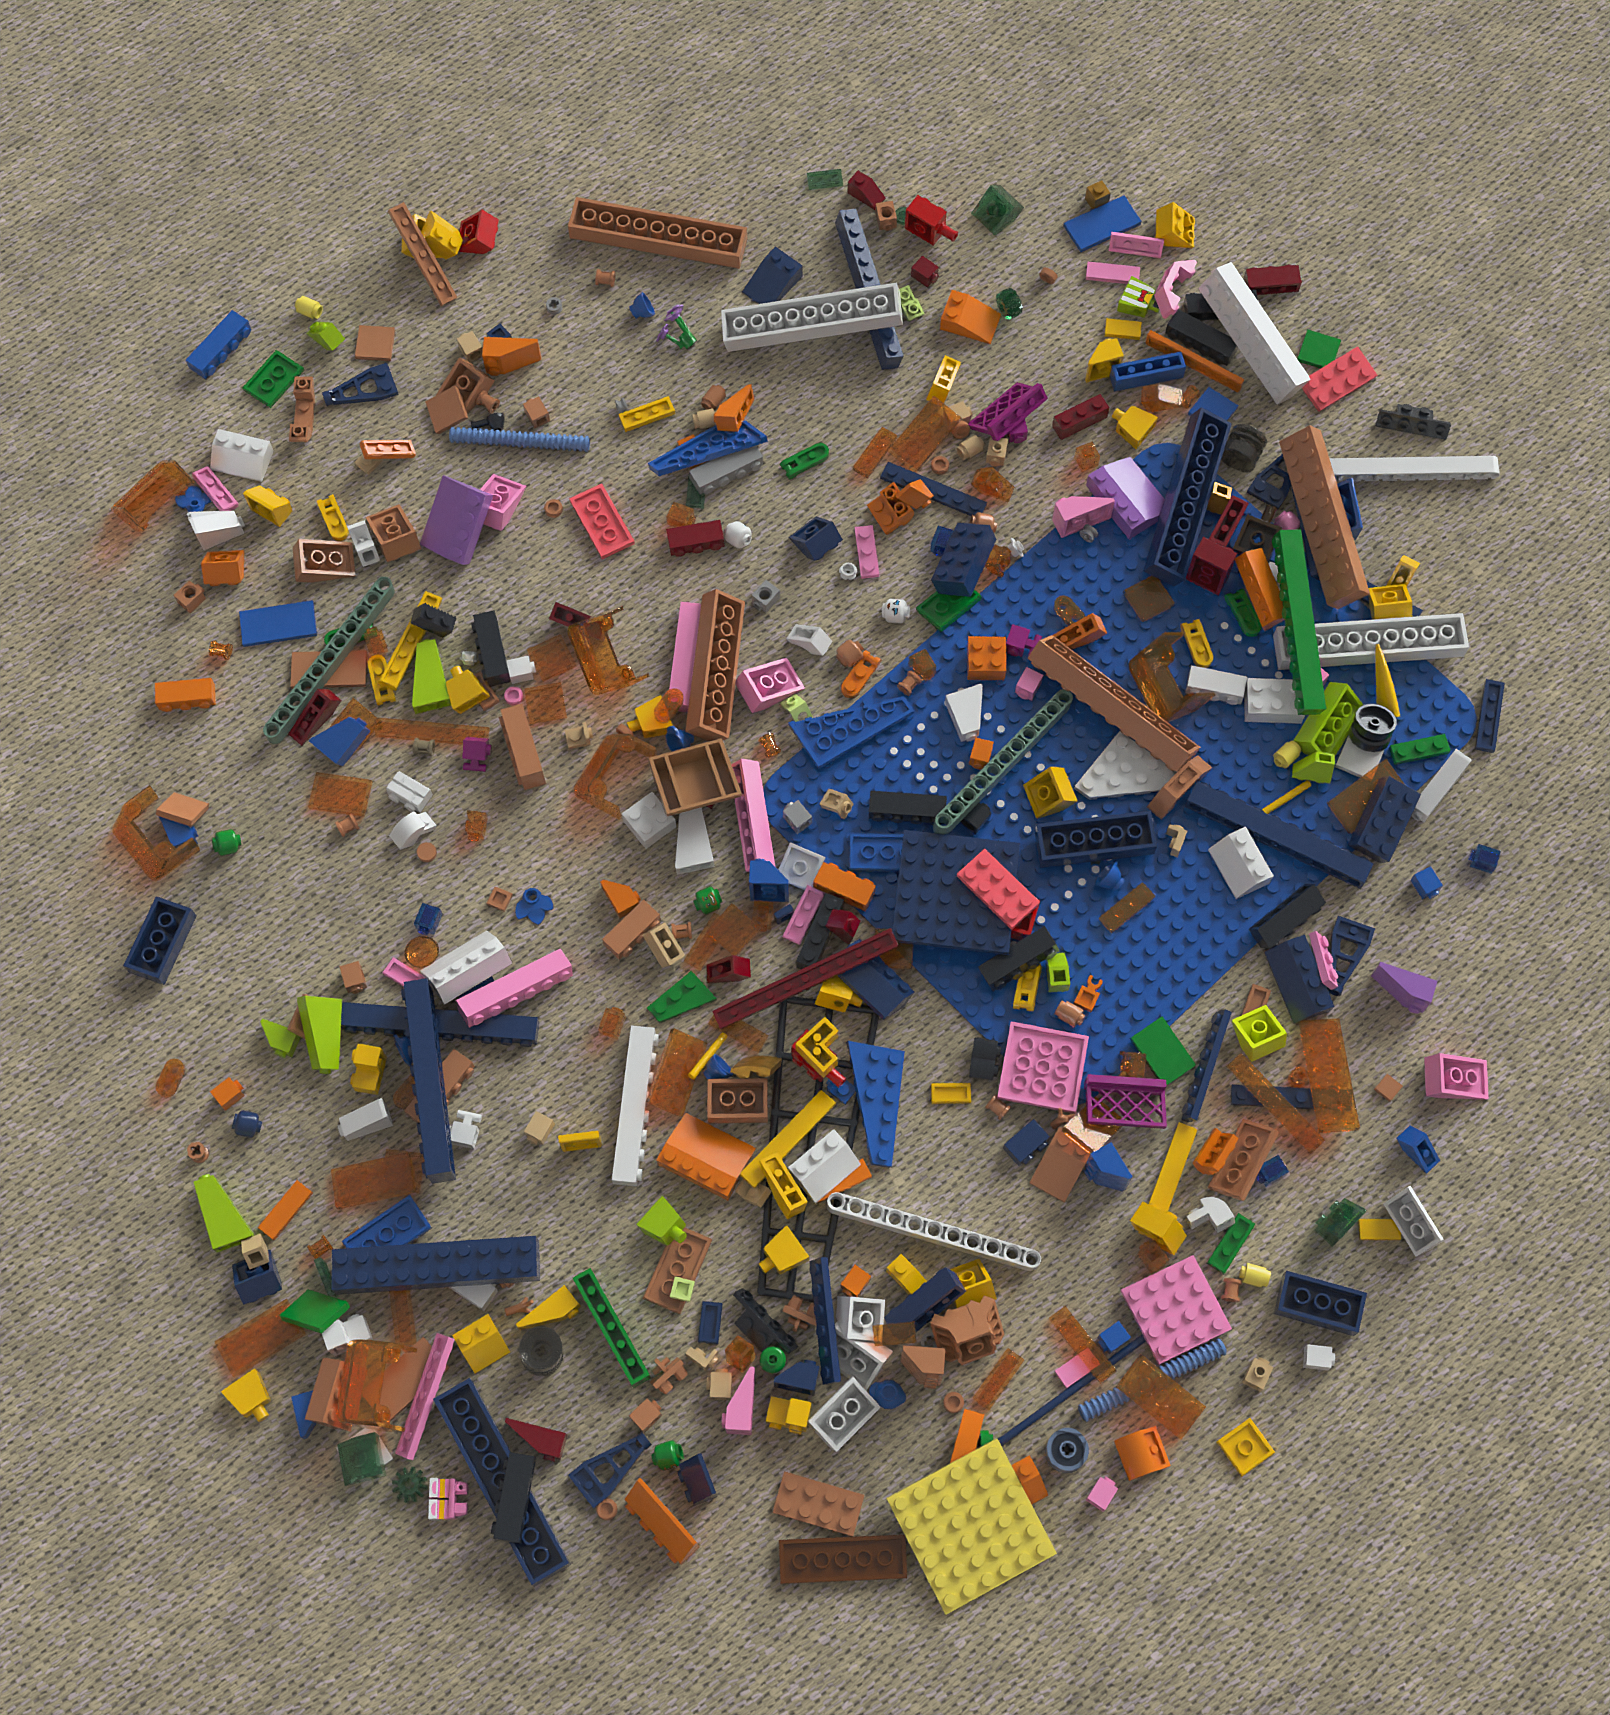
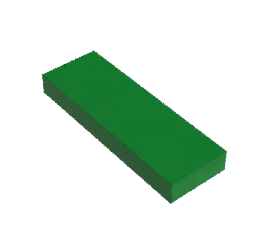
[1206,1213,1255,1275]

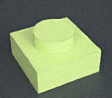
[670,1277,695,1302]

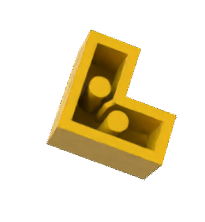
[796,1017,839,1078]
[350,1044,387,1095]
[1130,1202,1187,1255]
[766,1396,811,1435]

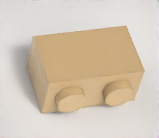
[642,922,685,968]

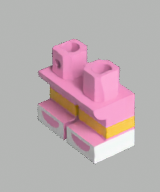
[428,1478,468,1521]

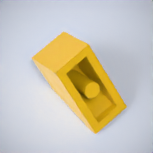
[1386,555,1420,587]

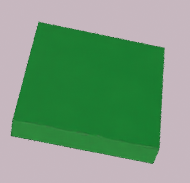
[1297,329,1341,369]

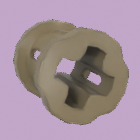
[413,737,435,757]

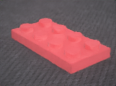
[1302,346,1378,412]
[569,483,635,559]
[957,849,1040,930]

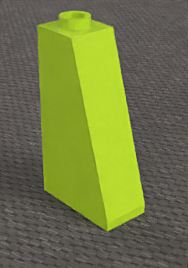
[412,639,451,714]
[297,996,342,1074]
[193,1174,255,1253]

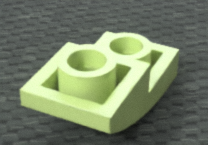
[899,285,924,321]

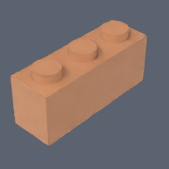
[602,899,661,960]

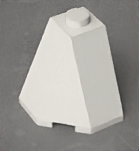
[187,511,245,550]

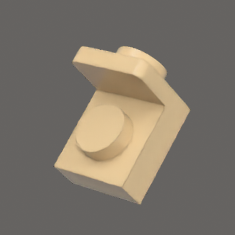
[355,454,383,475]
[565,722,593,749]
[819,789,853,819]
[1166,824,1187,858]
[735,1179,772,1208]
[686,1346,718,1371]

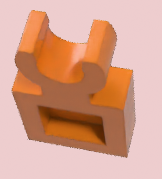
[1074,975,1102,1012]

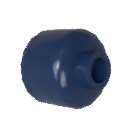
[231,1110,262,1138]

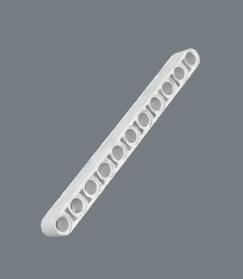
[1329,456,1500,482]
[827,1192,1041,1271]

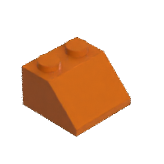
[201,550,244,586]

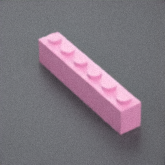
[667,602,701,712]
[731,759,775,872]
[456,949,573,1028]

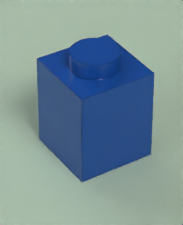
[1410,866,1443,900]
[1097,1321,1131,1355]

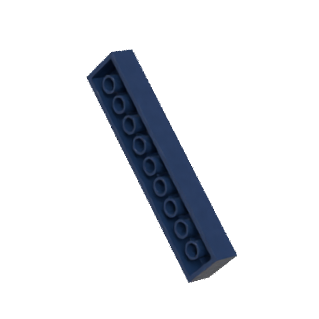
[1143,407,1232,587]
[401,978,456,1184]
[332,1236,540,1295]
[433,1378,571,1587]

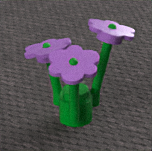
[656,305,697,349]

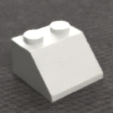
[836,1296,885,1341]

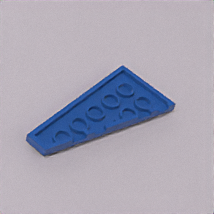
[648,420,768,476]
[788,696,914,769]
[846,1041,905,1168]

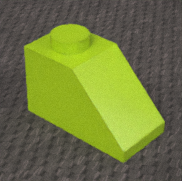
[260,1019,301,1058]

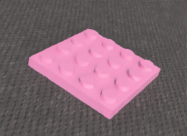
[997,1021,1089,1114]
[1121,1255,1232,1365]

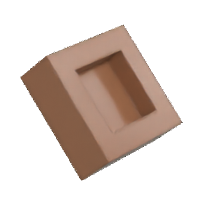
[487,887,513,912]
[1374,1074,1403,1102]

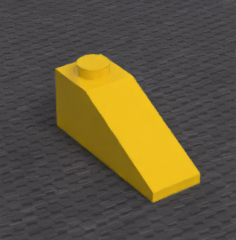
[926,355,961,407]
[759,1152,808,1220]
[886,1254,927,1295]
[516,1285,581,1330]

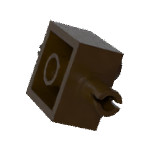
[1233,504,1282,575]

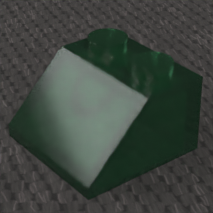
[971,185,1024,235]
[1315,1198,1367,1247]
[337,1432,386,1486]

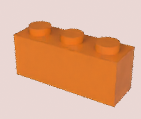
[155,678,216,712]
[813,862,876,912]

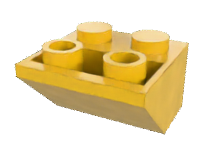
[1155,202,1195,248]

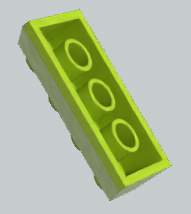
[1293,682,1363,755]

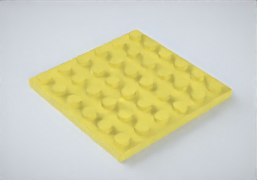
[886,1438,1057,1615]

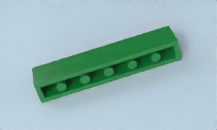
[573,1268,651,1389]

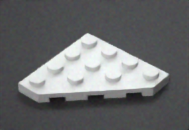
[1074,731,1177,800]

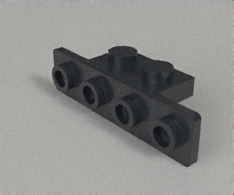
[1375,404,1451,440]
[733,1288,799,1354]

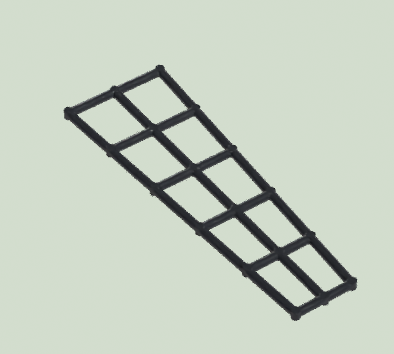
[757,996,880,1303]

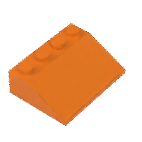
[656,1113,756,1201]
[624,1478,700,1565]

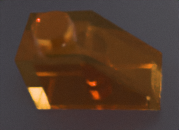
[1141,384,1183,412]
[971,467,1015,502]

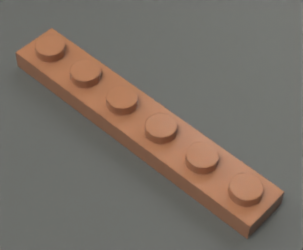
[387,202,457,306]

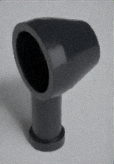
[471,413,505,431]

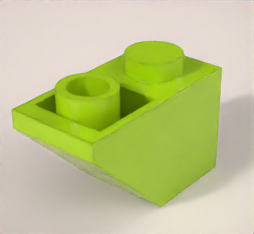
[306,322,345,351]
[1292,751,1335,783]
[1045,953,1070,992]

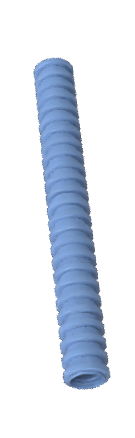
[449,427,590,452]
[1078,1338,1227,1422]

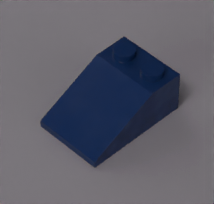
[742,246,803,304]

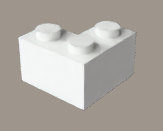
[322,1314,373,1356]

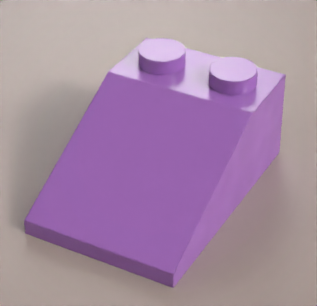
[1371,962,1437,1014]

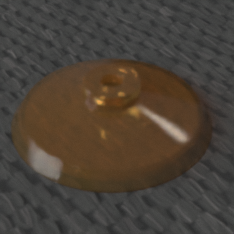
[404,936,439,968]

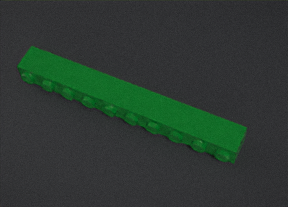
[1272,529,1326,715]

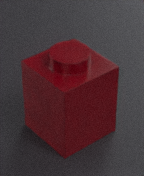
[911,256,939,288]

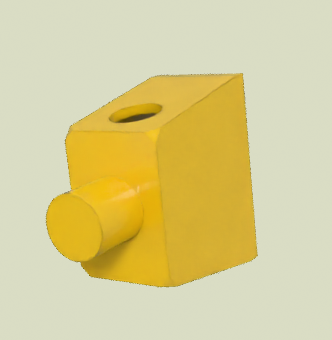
[1112,406,1158,450]
[446,666,490,714]
[627,695,673,738]
[815,976,863,1012]
[758,1226,809,1275]
[221,1368,271,1422]

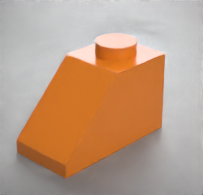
[600,880,641,919]
[1011,1455,1048,1504]

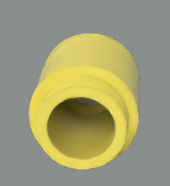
[295,296,323,319]
[1273,741,1301,768]
[1239,1263,1271,1288]

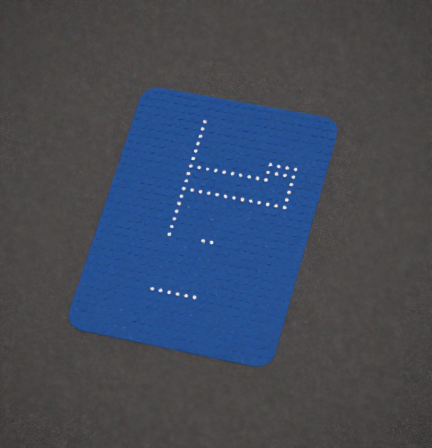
[763,442,1477,1105]

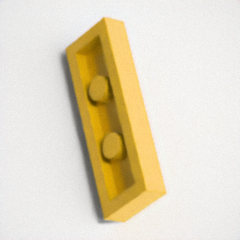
[618,396,675,432]

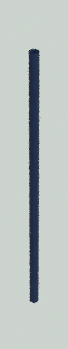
[998,1334,1146,1446]

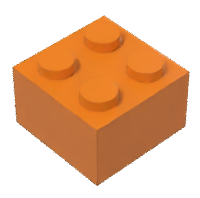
[967,636,1006,680]

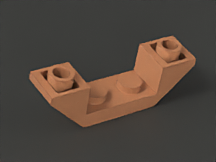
[289,377,315,442]
[1147,756,1212,820]

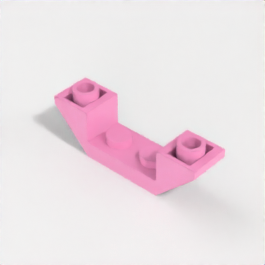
[1154,260,1197,319]

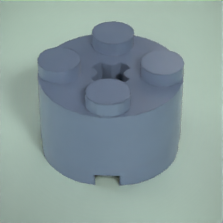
[1045,1428,1089,1473]

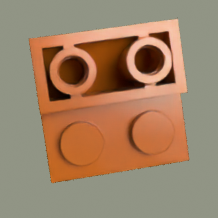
[867,482,914,535]
[1193,1128,1239,1175]
[1114,1426,1171,1481]

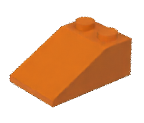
[940,290,1001,344]
[482,337,541,376]

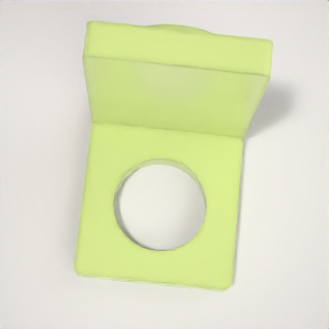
[780,694,813,722]

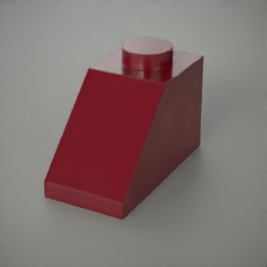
[847,170,886,210]
[826,909,861,944]
[706,955,751,983]

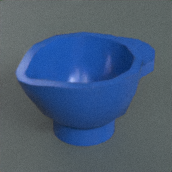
[629,292,655,319]
[666,726,694,752]
[1095,860,1124,891]
[393,1034,413,1066]
[703,1054,733,1080]
[869,1380,906,1409]

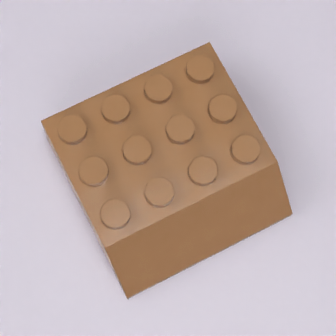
[649,738,742,817]

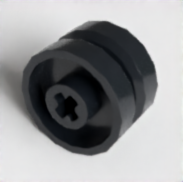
[1349,704,1397,752]

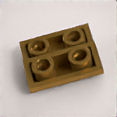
[730,1055,782,1079]

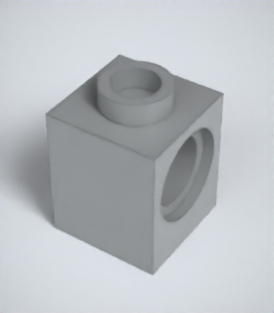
[752,580,780,613]
[783,800,812,834]

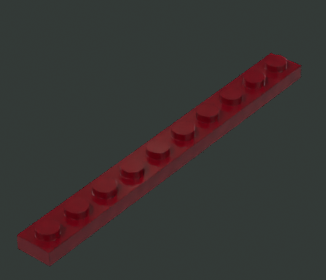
[712,928,899,1030]

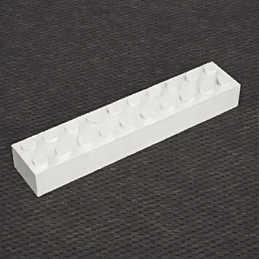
[721,283,903,352]
[1273,613,1469,670]

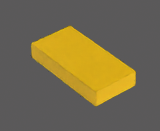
[1104,318,1142,340]
[931,1083,971,1104]
[1358,1219,1401,1240]

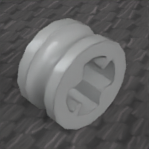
[546,297,562,315]
[615,398,628,414]
[1079,524,1098,543]
[920,1333,937,1348]

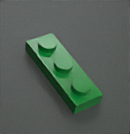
[1389,734,1451,765]

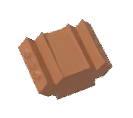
[930,1296,1004,1366]

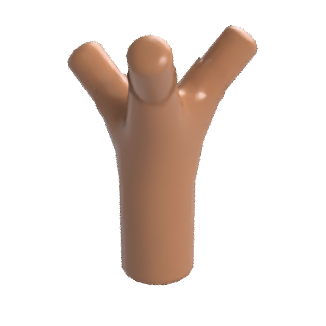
[1050,1108,1075,1129]
[505,1297,534,1316]

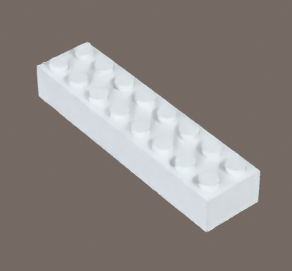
[1198,262,1310,404]

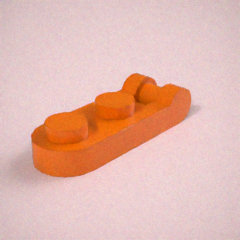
[841,650,882,698]

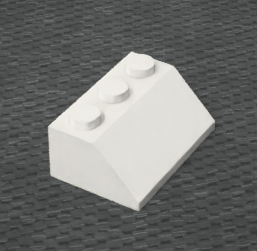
[210,429,274,482]
[1208,827,1273,899]
[788,1129,861,1204]
[1383,1186,1444,1257]
[816,1321,893,1391]
[808,1377,881,1452]

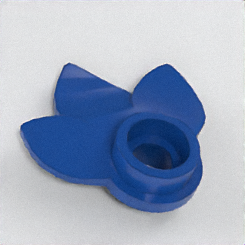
[175,486,211,512]
[515,888,554,925]

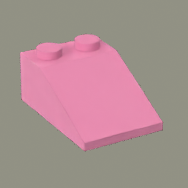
[480,474,526,531]
[1052,496,1115,538]
[735,658,805,713]
[1424,1053,1489,1100]
[722,1367,755,1435]

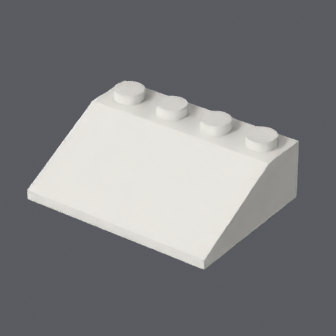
[420,931,512,1004]

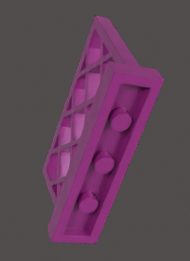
[968,382,1048,441]
[1084,1074,1167,1129]

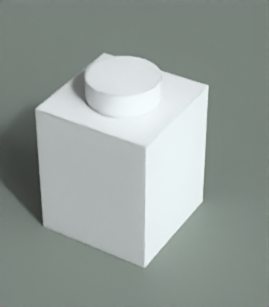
[506,656,536,684]
[1303,1344,1335,1371]

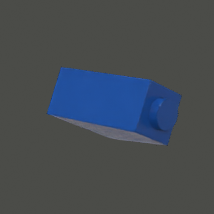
[309,717,370,766]

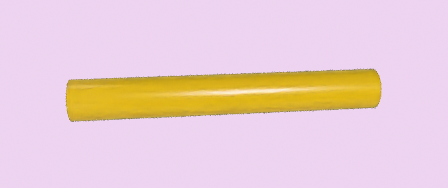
[1262,780,1311,814]
[688,1032,728,1080]

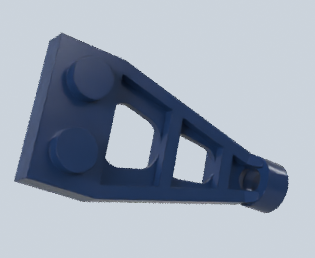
[322,363,399,406]
[1246,454,1291,510]
[1327,916,1375,996]
[568,1432,652,1509]

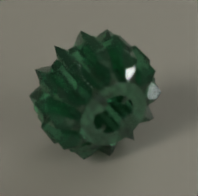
[996,288,1023,319]
[392,1467,428,1503]

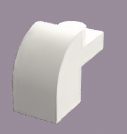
[347,520,380,567]
[389,812,437,850]
[1187,1197,1235,1233]

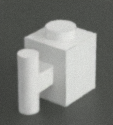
[450,1110,482,1149]

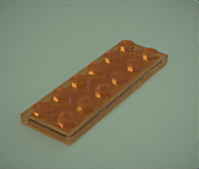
[1299,1018,1360,1133]

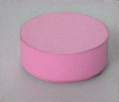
[504,687,523,706]

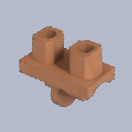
[783,1295,816,1332]
[650,1357,688,1395]

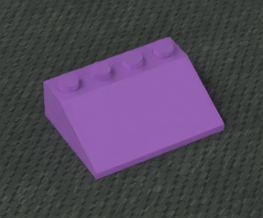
[1086,457,1165,539]
[420,475,493,565]

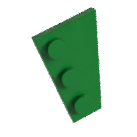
[647,971,717,1023]

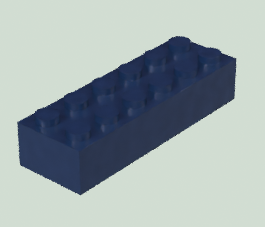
[1035,810,1157,868]

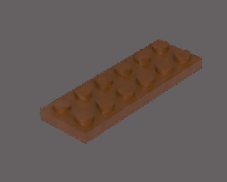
[779,1535,907,1584]

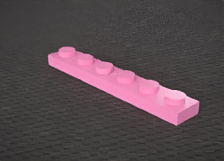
[395,1333,455,1460]

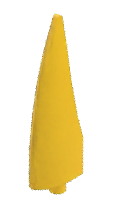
[1375,644,1400,718]

